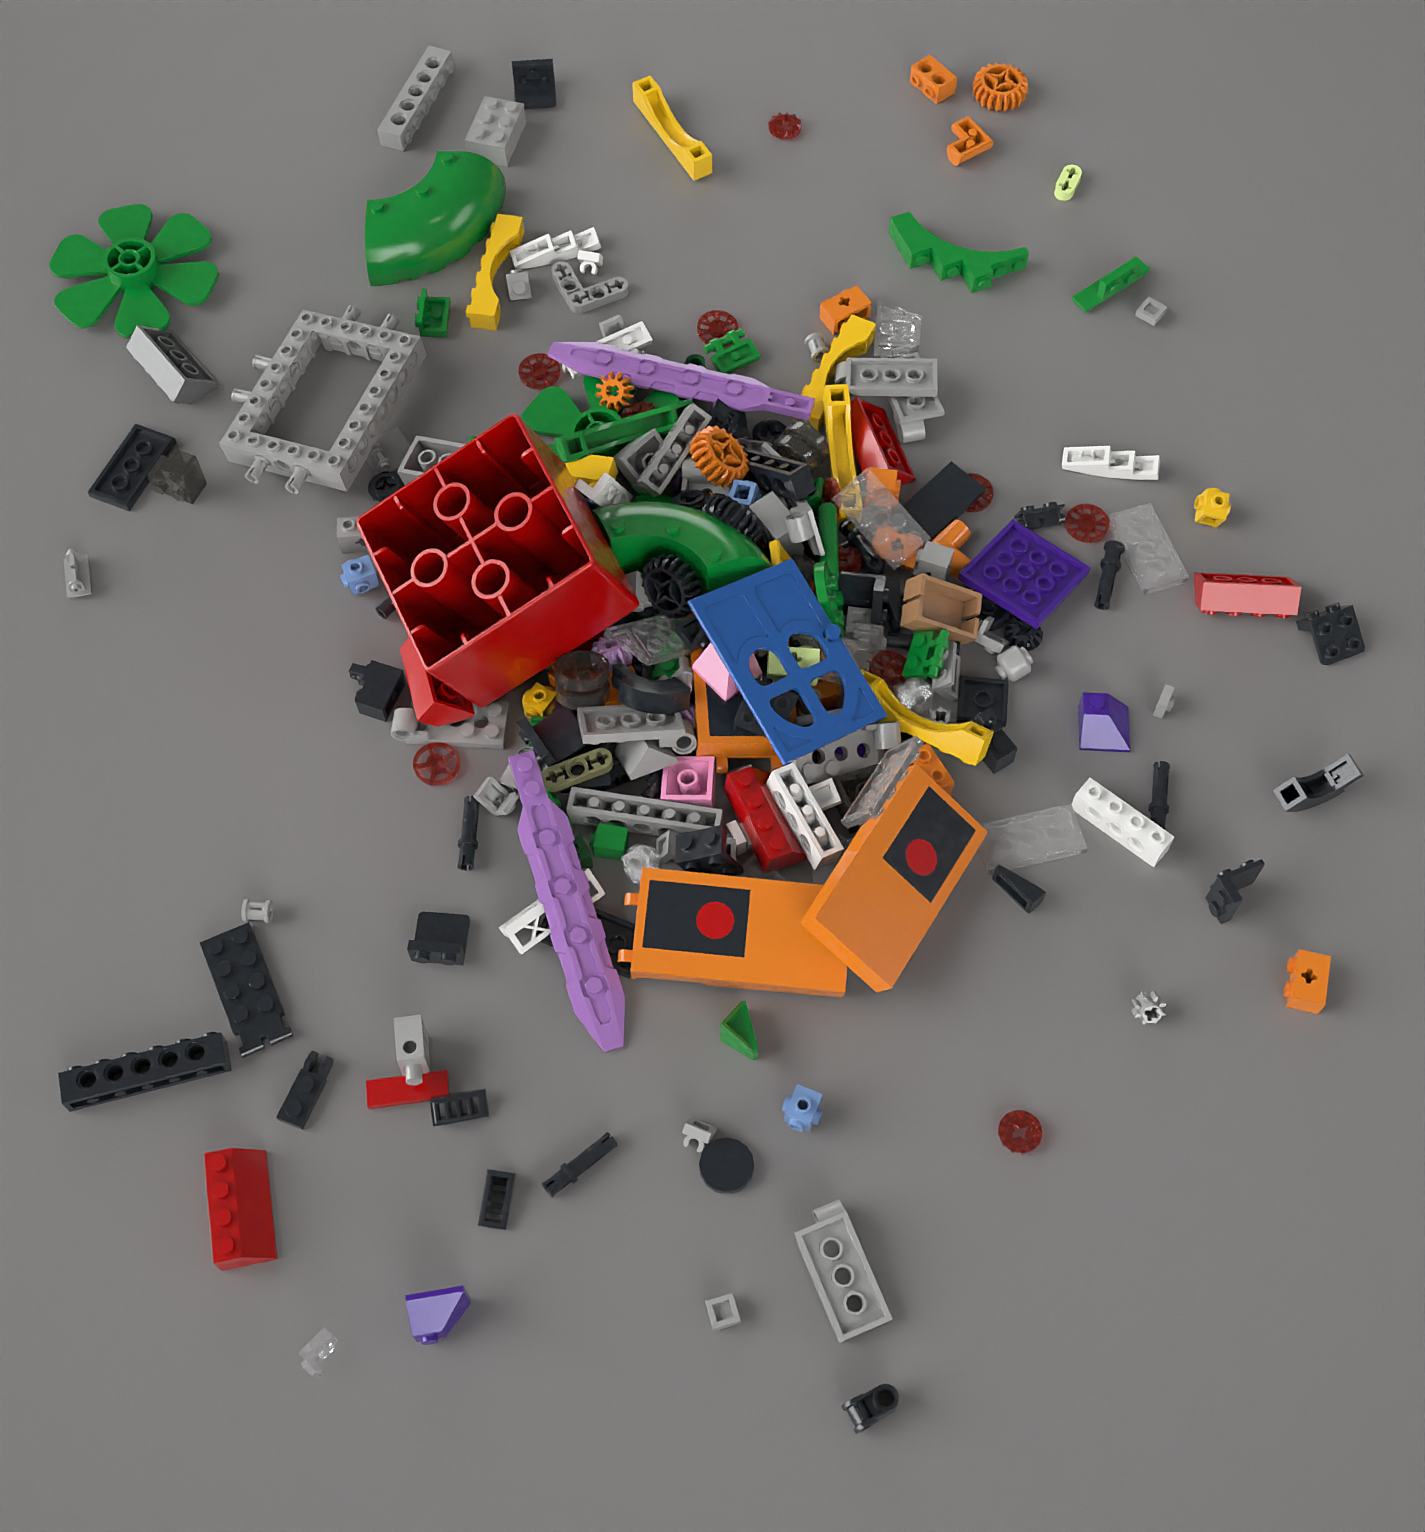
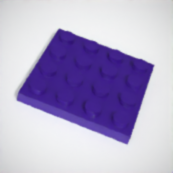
[958,519,1091,629]

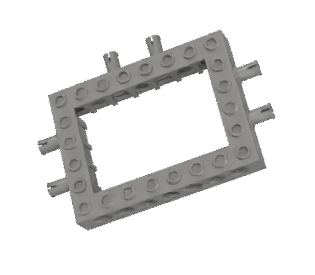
[219,305,427,494]

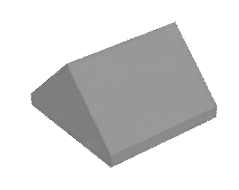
[614,739,678,780]

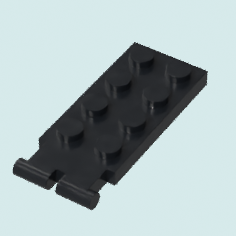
[199,922,294,1058]

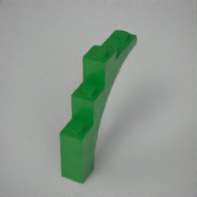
[888,211,1029,293]

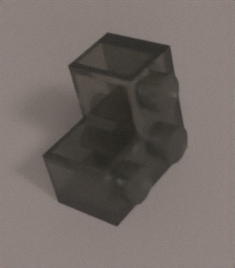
[147,449,207,504]

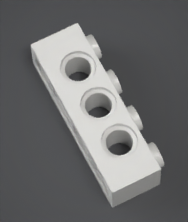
[766,762,844,870]
[1070,778,1174,867]

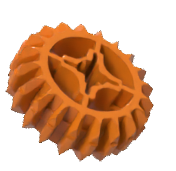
[972,62,1028,112]
[689,426,749,488]

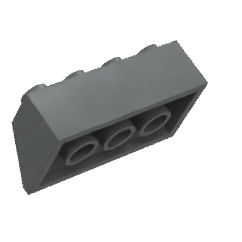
[126,325,220,404]

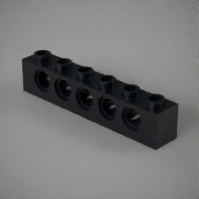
[742,448,816,501]
[58,1032,232,1112]

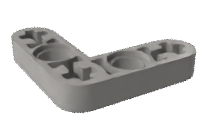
[551,261,629,314]

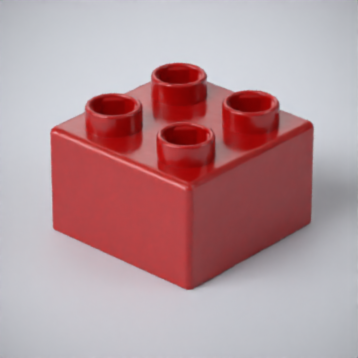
[356,413,639,708]

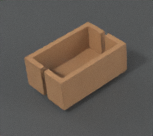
[900,573,982,646]

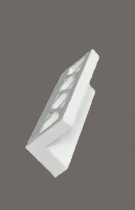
[562,321,653,379]
[574,472,633,507]
[499,868,605,954]

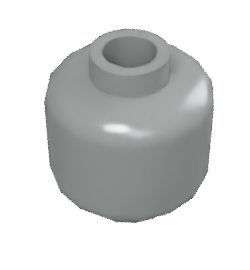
[995,646,1033,682]

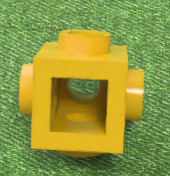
[1194,488,1231,528]
[522,682,557,719]

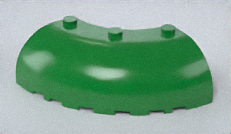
[365,151,506,286]
[590,501,772,595]

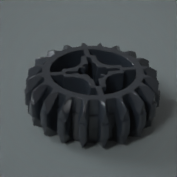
[702,493,764,543]
[640,553,703,620]

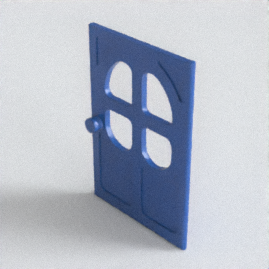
[687,558,887,766]

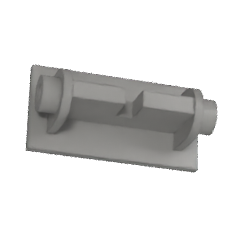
[63,549,92,599]

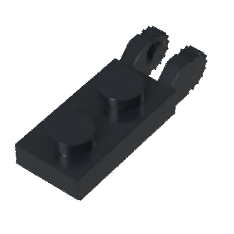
[276,1050,334,1130]

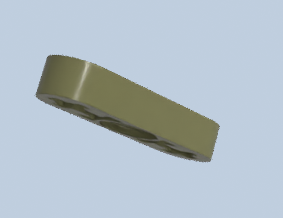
[542,748,613,792]

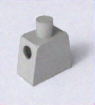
[394,1014,430,1085]

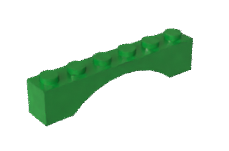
[554,399,692,461]

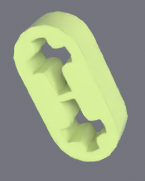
[1054,165,1082,201]

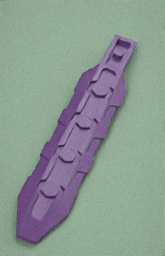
[548,342,815,421]
[508,750,625,1052]

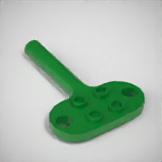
[814,503,846,640]

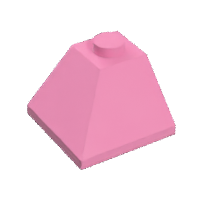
[692,643,762,702]
[660,756,716,808]

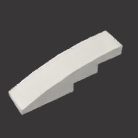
[510,227,602,269]
[1062,446,1160,480]

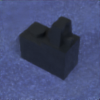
[349,660,406,722]
[967,708,1017,774]

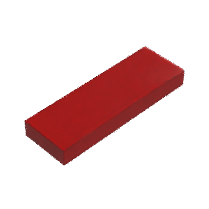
[366,1070,450,1109]

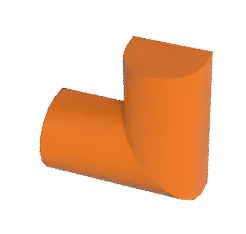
[947,116,994,166]
[931,519,972,581]

